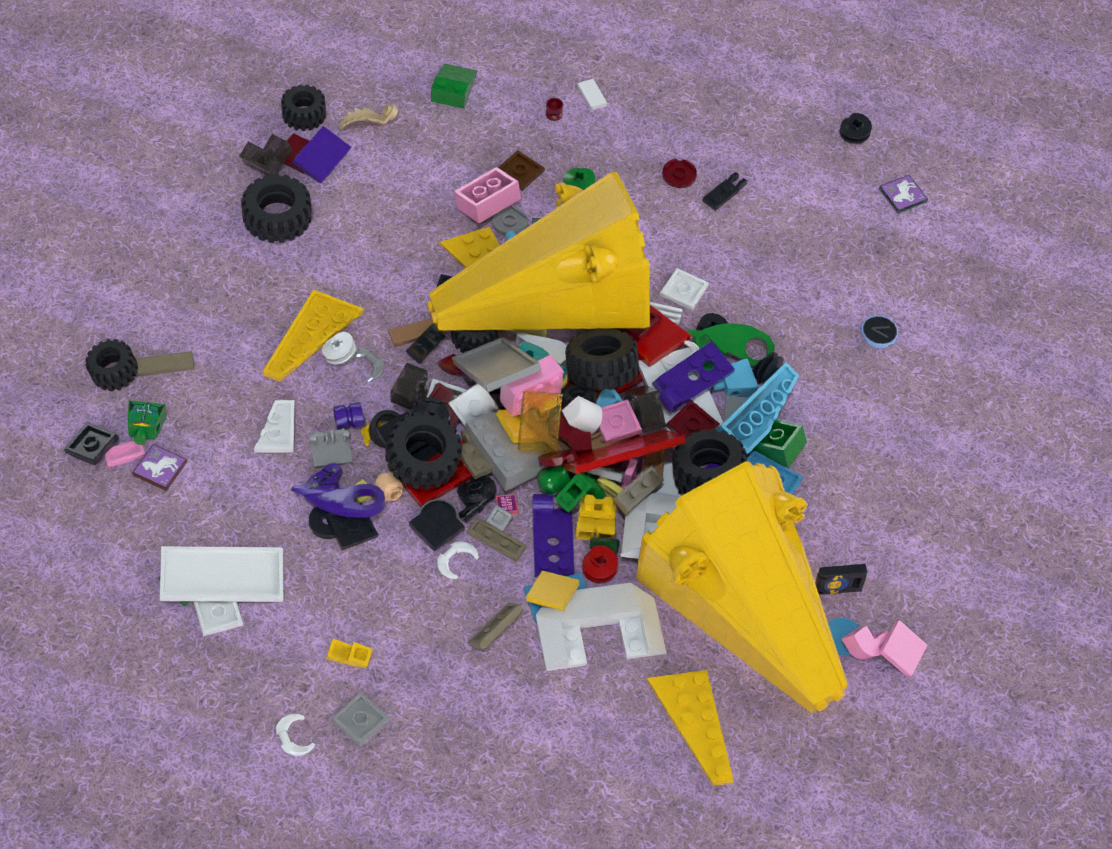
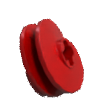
[582,546,618,583]

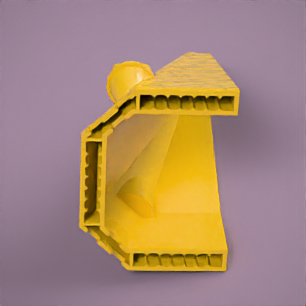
[426,172,650,330]
[636,461,848,713]

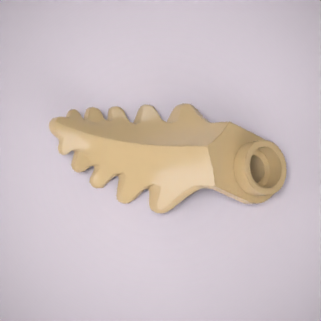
[339,103,398,130]

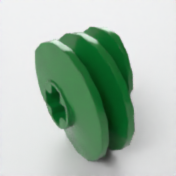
[563,168,595,190]

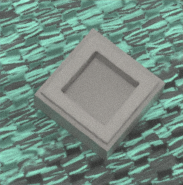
[486,505,513,532]

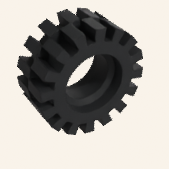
[561,384,596,408]

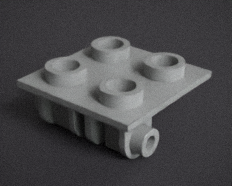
[309,428,353,468]

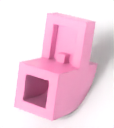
[842,625,889,660]

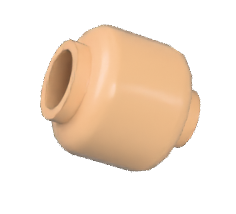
[374,472,403,501]

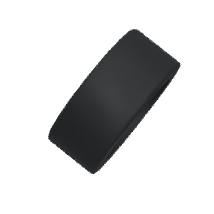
[368,410,401,448]

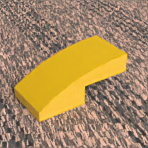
[326,639,373,668]

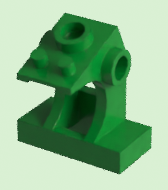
[555,472,607,512]

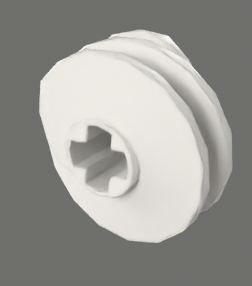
[322,332,357,365]

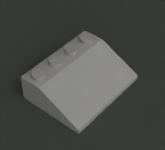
[466,412,550,491]

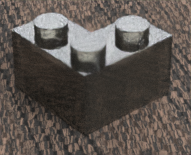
[239,134,292,176]
[390,363,429,410]
[624,385,666,433]

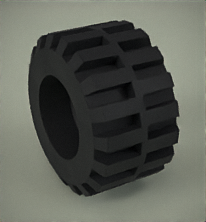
[281,84,326,131]
[451,330,498,353]
[85,339,138,391]

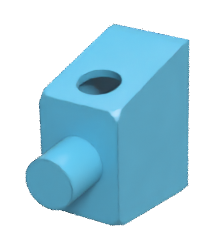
[712,359,758,398]

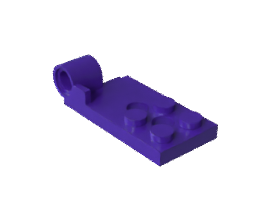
[652,341,735,414]
[532,494,575,577]

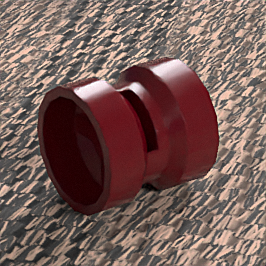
[545,98,563,121]

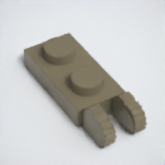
[460,429,492,479]

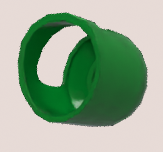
[537,464,570,496]

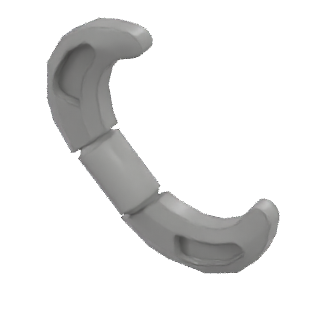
[345,348,384,382]

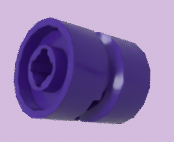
[333,402,364,430]

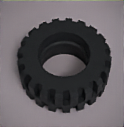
[241,174,312,243]
[565,328,639,391]
[385,412,462,490]
[672,429,747,494]

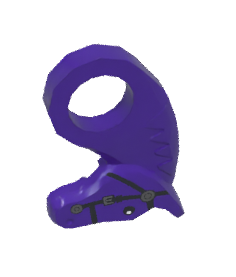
[291,463,385,518]

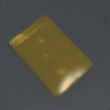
[518,391,562,452]

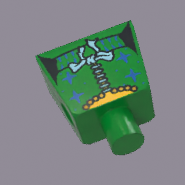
[128,400,167,445]

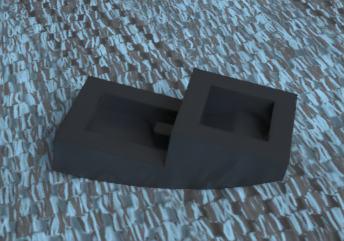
[406,324,446,363]

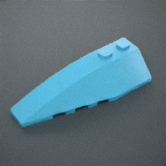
[717,362,799,454]

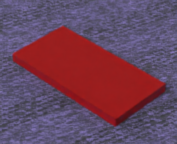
[601,305,691,367]
[562,429,686,474]

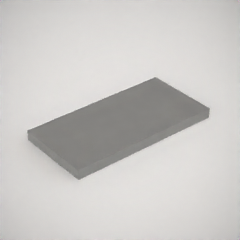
[452,337,542,392]

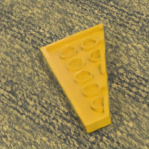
[439,226,500,268]
[262,289,364,382]
[646,670,734,786]

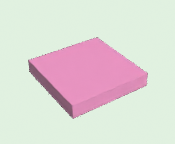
[598,400,642,444]
[879,620,927,677]

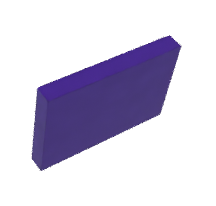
[292,126,351,183]

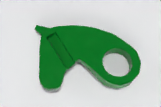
[687,323,775,370]

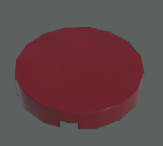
[662,159,697,188]
[538,450,578,467]

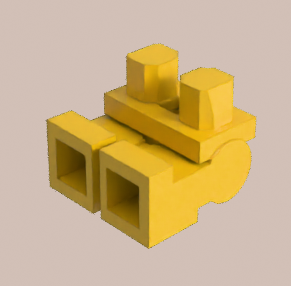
[575,495,616,540]

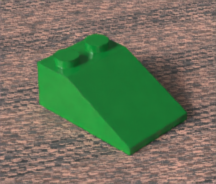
[431,64,478,109]
[751,420,807,467]

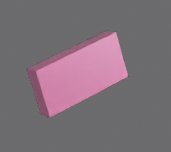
[104,441,146,467]

